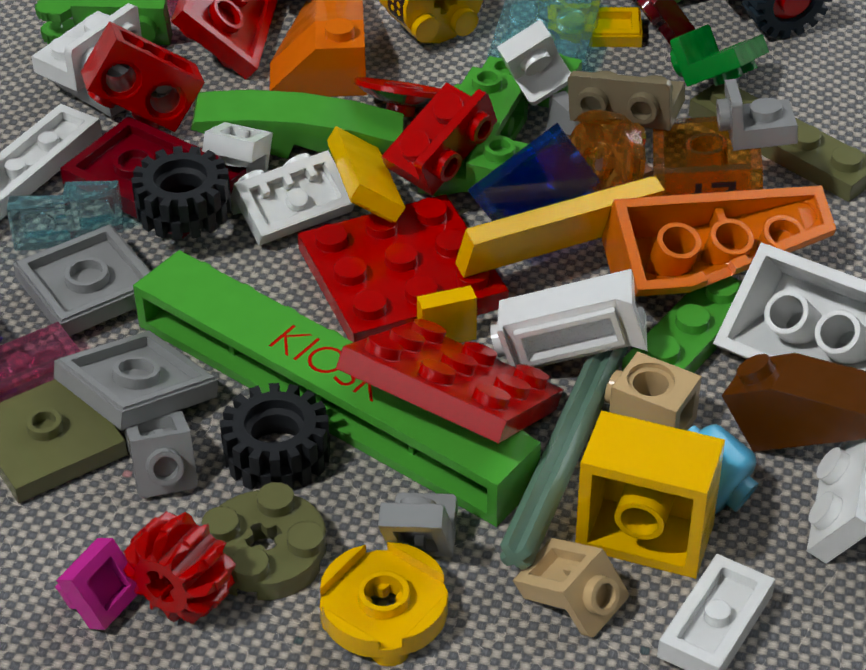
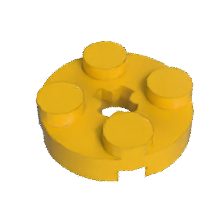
[319,542,448,667]

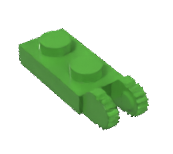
[35,0,173,45]

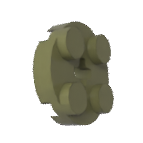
[202,482,327,601]

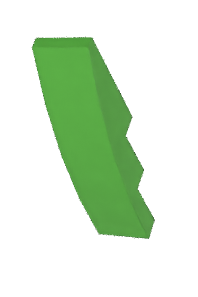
[191,90,404,159]

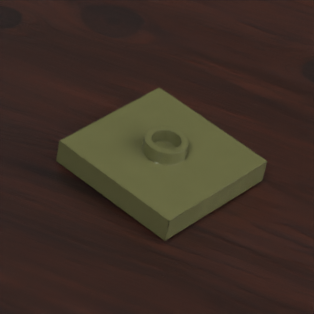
[0,379,128,504]

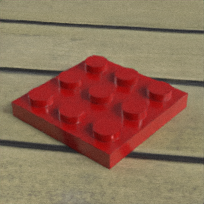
[298,194,509,342]
[336,319,564,443]

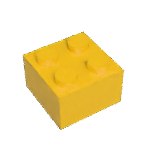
[575,410,725,579]

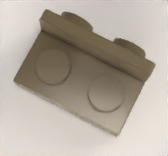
[568,71,685,131]

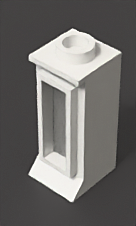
[490,269,648,368]

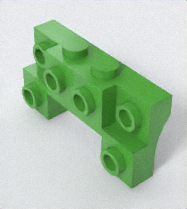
[418,53,582,201]

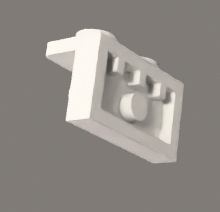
[31,3,142,92]
[231,150,355,246]

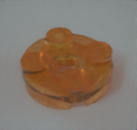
[554,110,646,199]

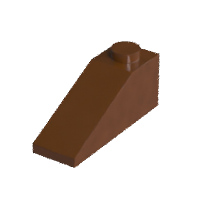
[722,353,866,452]

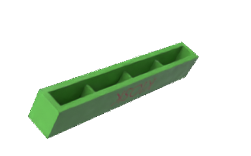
[133,250,541,527]

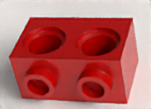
[80,21,205,132]

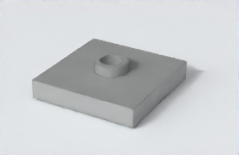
[13,224,151,339]
[54,330,218,430]

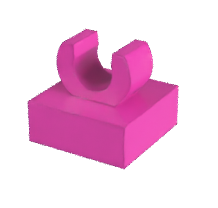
[55,538,138,630]

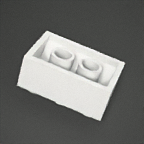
[713,242,866,371]

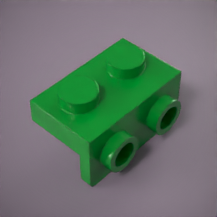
[670,24,769,87]

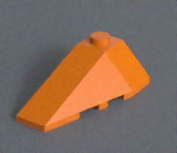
[269,0,367,97]
[601,185,836,297]

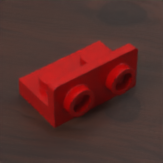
[381,82,497,196]

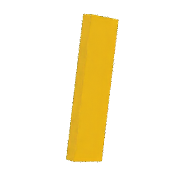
[455,176,665,278]

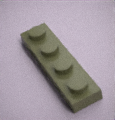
[688,83,866,202]

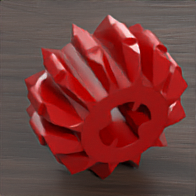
[123,511,236,624]

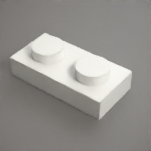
[657,554,775,670]

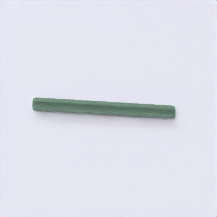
[500,346,629,570]

